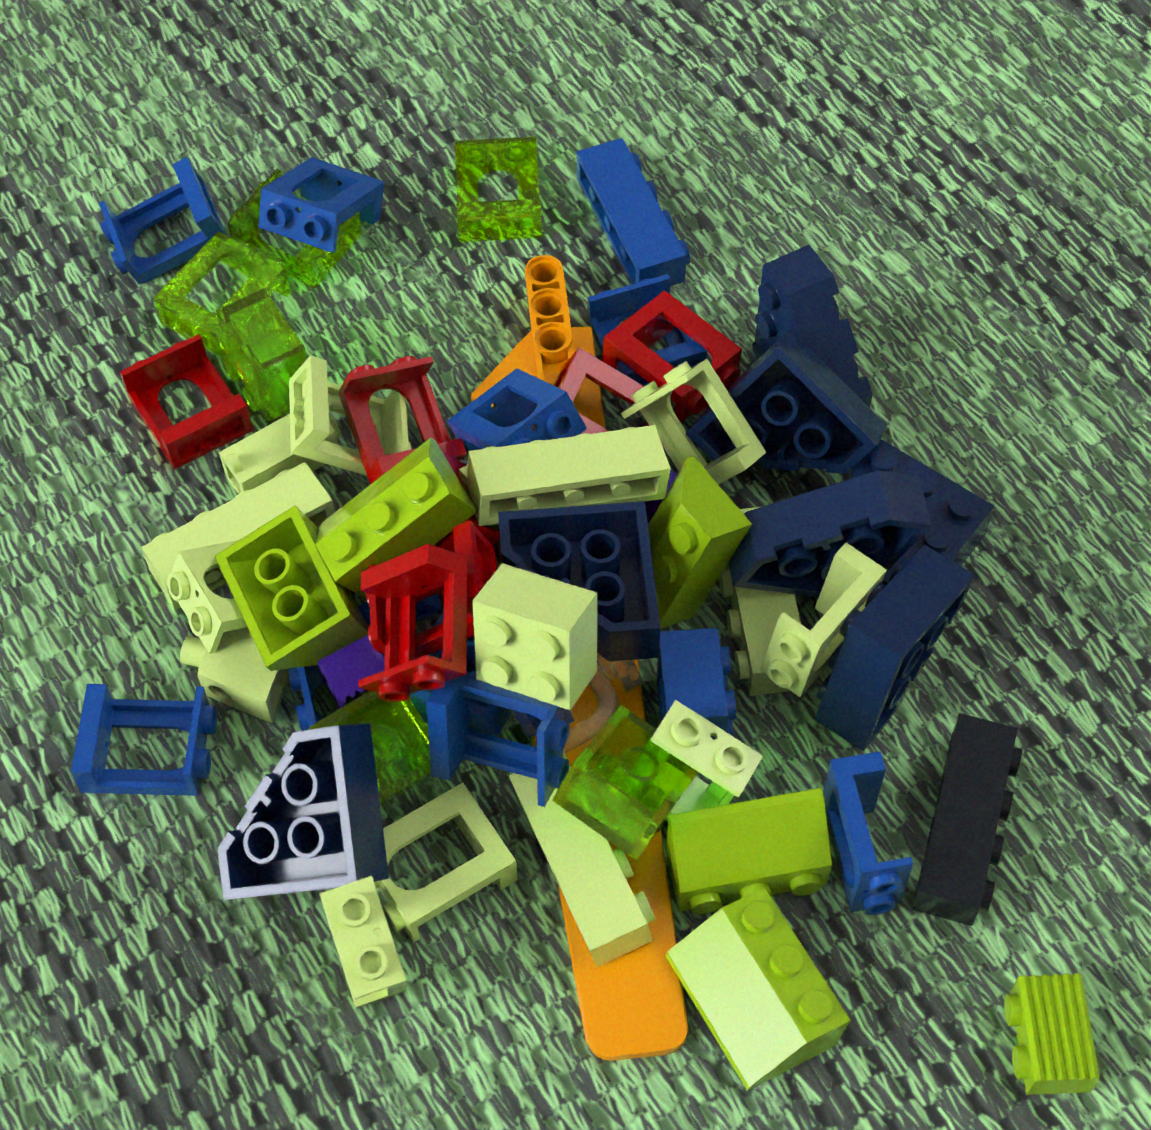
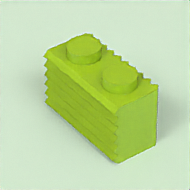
[1004,973,1100,1095]

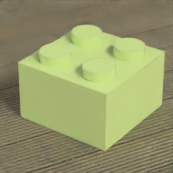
[473,563,597,710]

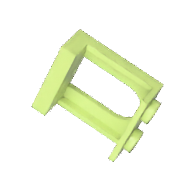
[289,355,412,476]
[621,359,766,485]
[167,540,247,654]
[760,543,887,697]
[618,700,763,821]
[374,783,518,943]
[320,876,406,1009]

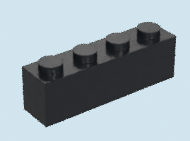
[912,713,1023,926]

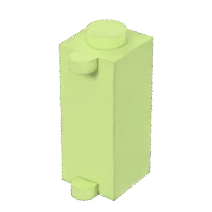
[219,414,342,494]

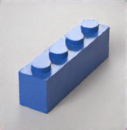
[577,138,690,286]

